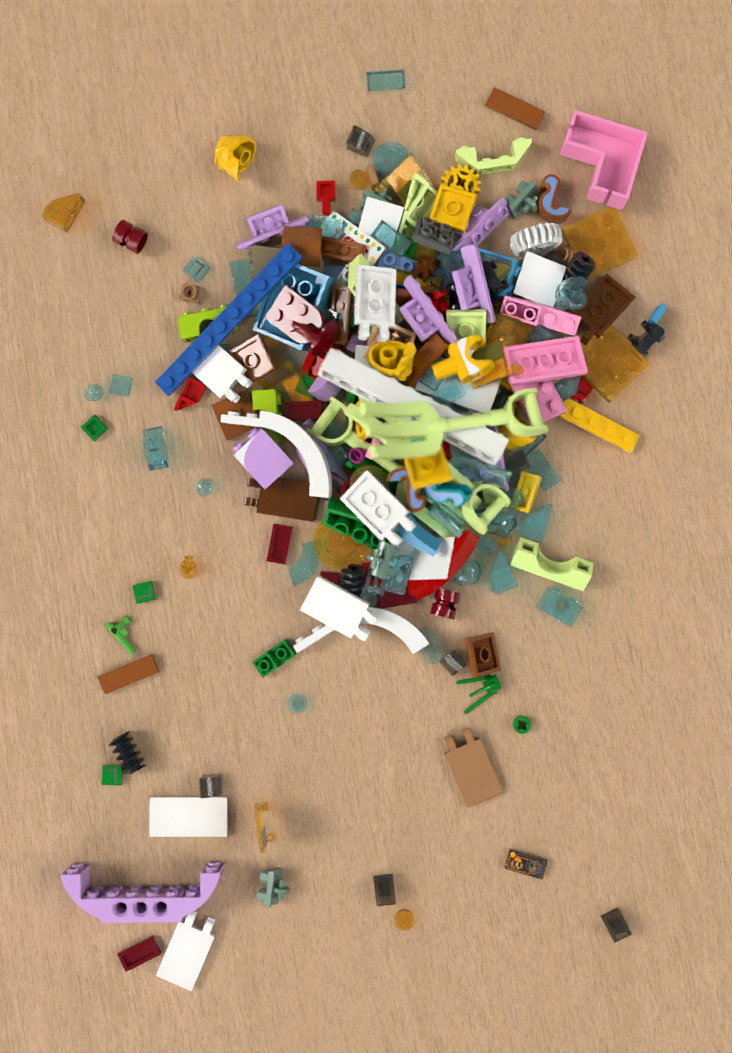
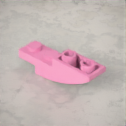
[499,295,581,336]

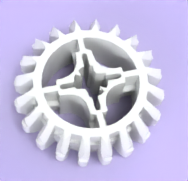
[510,223,563,257]

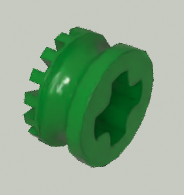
[512,716,531,734]

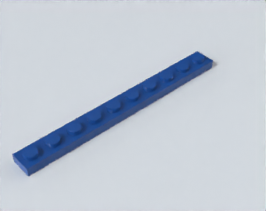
[155,243,303,396]

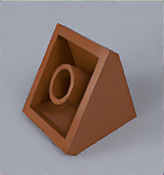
[282,226,323,267]
[464,632,501,678]

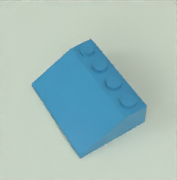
[252,264,337,351]

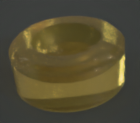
[349,170,368,190]
[395,909,414,930]

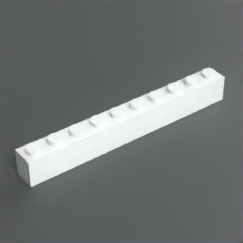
[318,348,509,466]

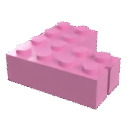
[560,110,648,210]

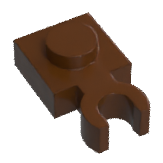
[413,254,440,283]

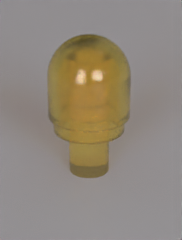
[485,530,512,547]
[180,555,196,579]

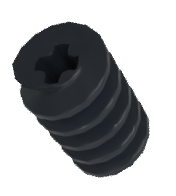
[559,251,595,296]
[338,564,366,598]
[109,731,147,775]

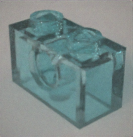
[535,586,583,627]

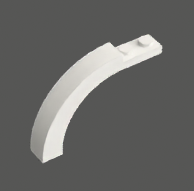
[221,411,332,498]
[293,607,429,654]

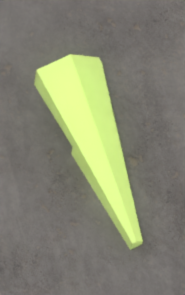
[392,173,438,254]

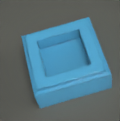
[647,304,667,326]

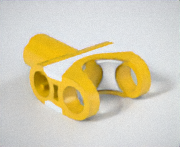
[431,335,495,384]

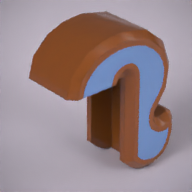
[537,174,572,224]
[387,467,426,512]

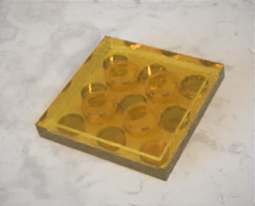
[561,207,639,281]
[582,325,650,403]

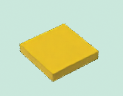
[429,185,477,232]
[404,447,452,489]

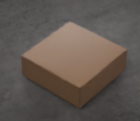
[366,165,379,191]

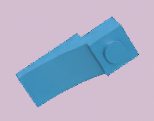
[393,511,443,557]

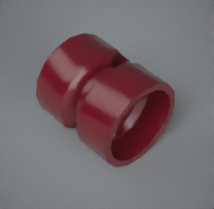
[112,219,148,254]
[430,588,461,620]

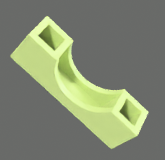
[510,537,594,591]

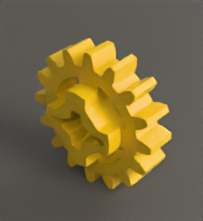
[440,163,481,194]

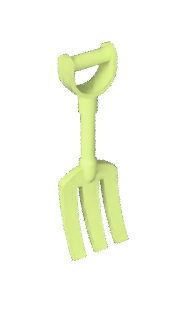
[359,388,549,459]
[344,396,511,534]
[306,397,482,537]

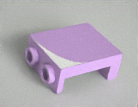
[232,428,293,489]

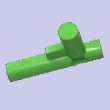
[105,616,136,655]

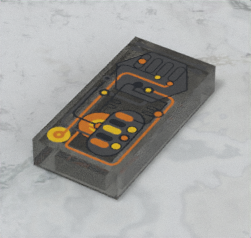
[504,848,547,880]

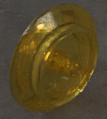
[313,521,368,570]

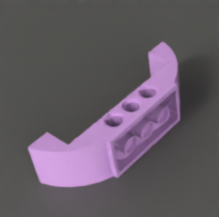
[60,860,225,923]

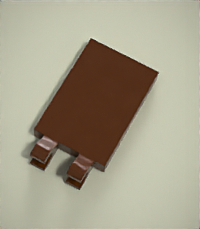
[571,273,636,346]
[244,477,317,522]

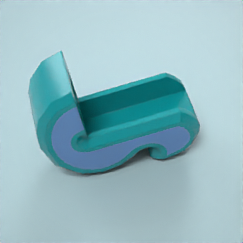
[424,483,473,507]

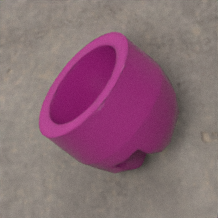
[349,447,366,463]

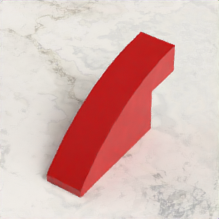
[407,530,479,600]

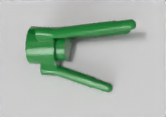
[456,674,502,714]

